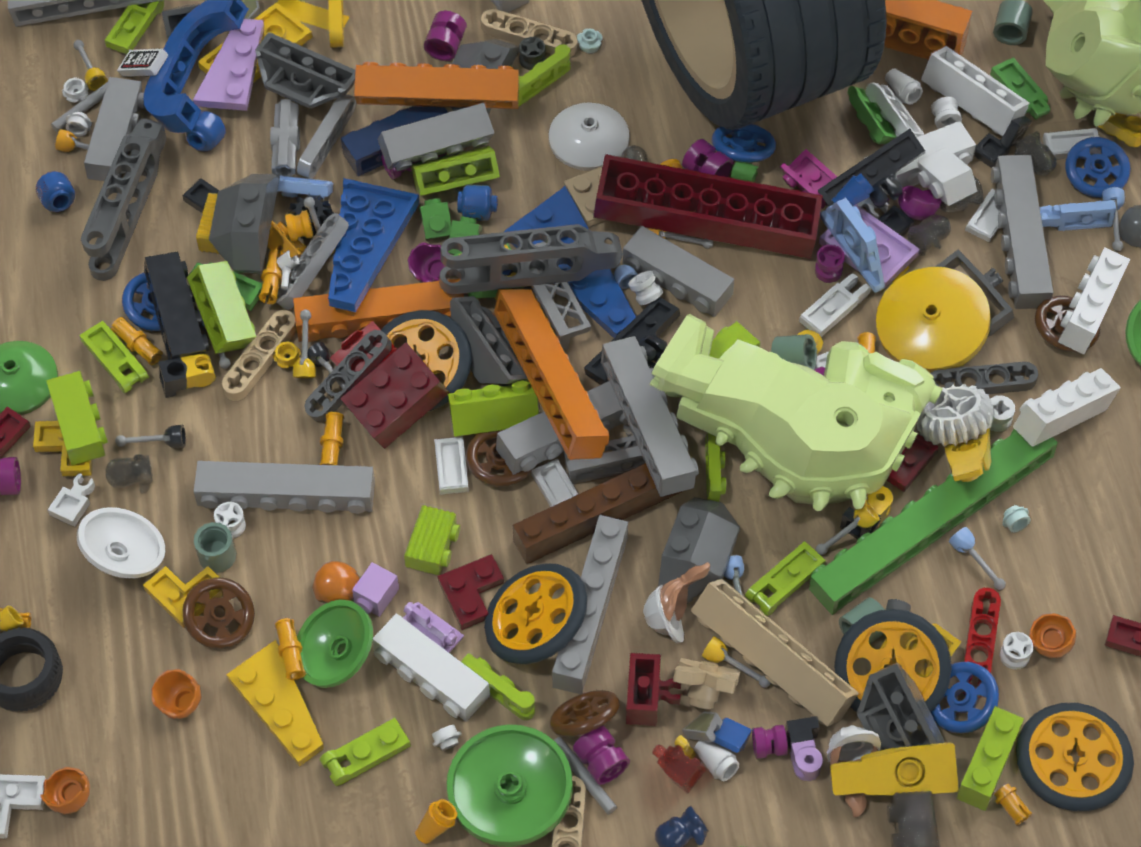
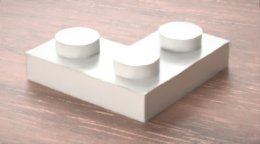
[0,775,47,838]

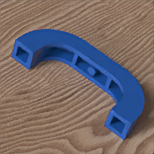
[143,0,248,133]

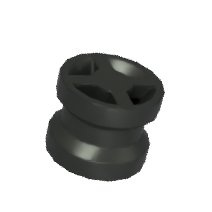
[519,37,545,70]

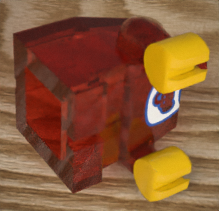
[652,735,707,794]

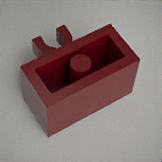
[626,653,681,726]

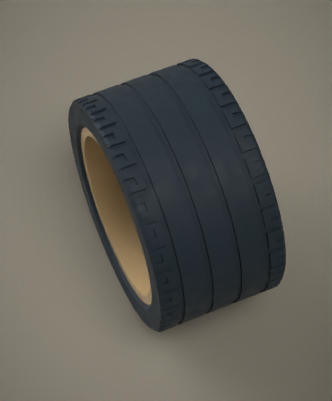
[641,0,886,130]

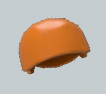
[312,561,359,603]
[1029,613,1076,659]
[151,669,202,719]
[40,767,90,815]

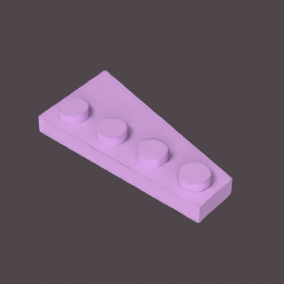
[193,19,264,111]

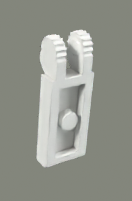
[865,82,924,138]
[799,273,871,337]

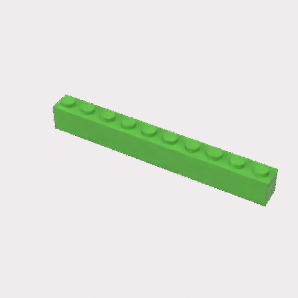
[809,429,1058,615]

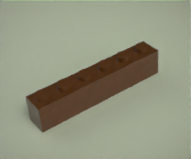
[512,463,682,564]

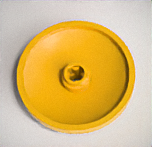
[876,267,991,373]

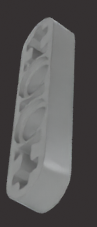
[297,94,356,179]
[276,213,349,310]

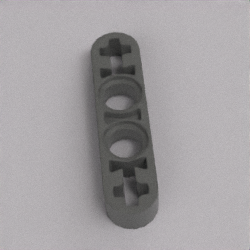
[304,330,392,422]
[931,362,1038,394]

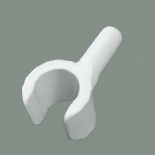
[277,250,299,290]

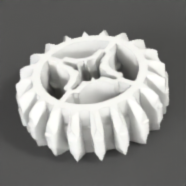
[916,384,994,447]

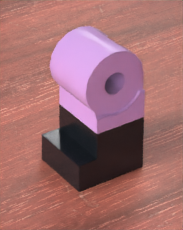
[785,716,823,781]

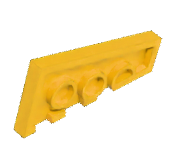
[226,639,324,767]

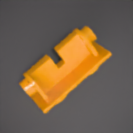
[267,221,306,270]

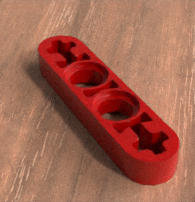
[963,587,1001,698]

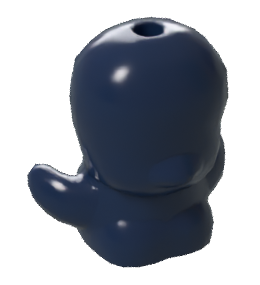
[655,805,709,847]

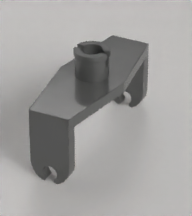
[936,249,1014,337]

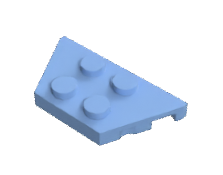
[820,198,885,293]

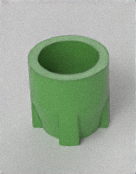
[730,161,758,182]

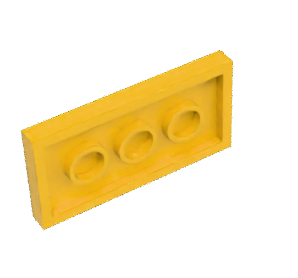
[198,2,313,83]

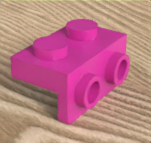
[780,149,837,209]

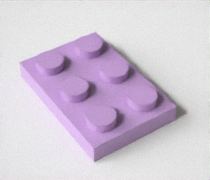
[819,204,920,290]

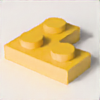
[33,421,93,477]
[143,566,222,628]

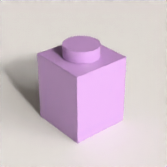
[352,562,399,617]

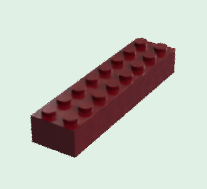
[593,154,823,259]

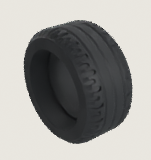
[0,627,63,712]

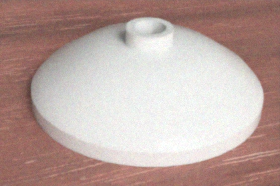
[549,103,629,171]
[77,508,165,578]

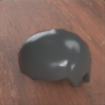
[1119,205,1141,248]

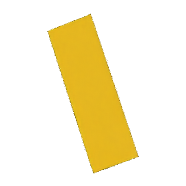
[277,0,350,30]

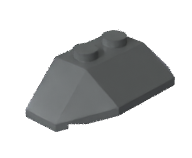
[255,32,356,109]
[451,39,519,115]
[209,174,280,273]
[450,296,529,384]
[658,497,740,604]
[857,662,945,750]

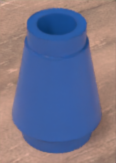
[832,173,874,206]

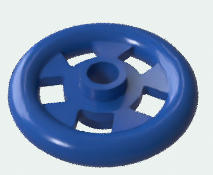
[712,124,776,163]
[1065,137,1130,198]
[122,273,160,331]
[930,662,999,734]

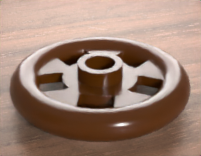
[1035,296,1100,352]
[466,429,532,487]
[182,577,255,649]
[549,690,620,737]

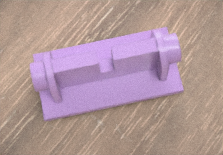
[403,602,464,653]

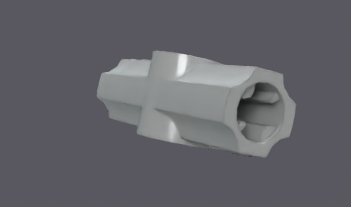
[270,100,300,176]

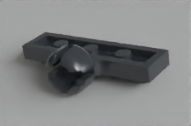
[818,128,926,208]
[584,297,681,385]

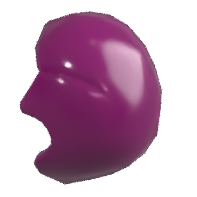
[898,185,942,221]
[408,242,449,283]

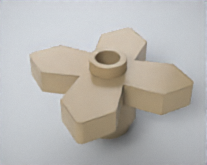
[673,658,740,709]

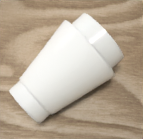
[885,68,923,105]
[694,740,739,781]

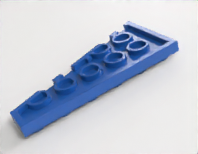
[328,178,420,312]
[504,186,636,338]

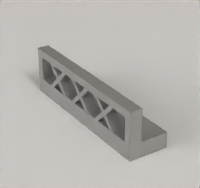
[524,241,591,350]
[563,436,645,484]

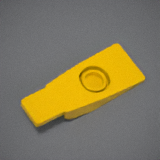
[945,428,991,482]
[830,742,959,796]

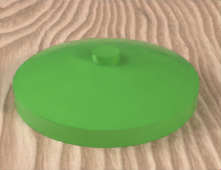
[447,725,573,847]

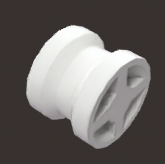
[931,97,962,129]
[628,271,663,305]
[990,395,1015,432]
[214,502,246,538]
[1000,632,1034,670]

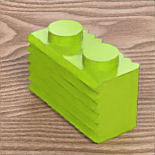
[404,505,460,575]

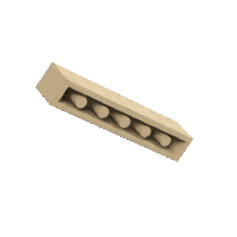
[691,579,859,727]

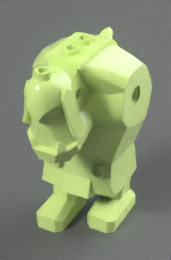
[1043,0,1141,127]
[649,314,943,511]

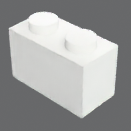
[917,147,977,206]

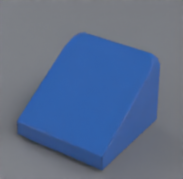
[713,718,752,753]

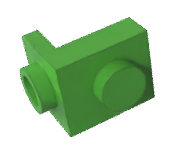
[419,198,451,240]
[448,217,482,255]

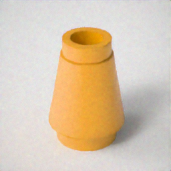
[415,799,457,844]

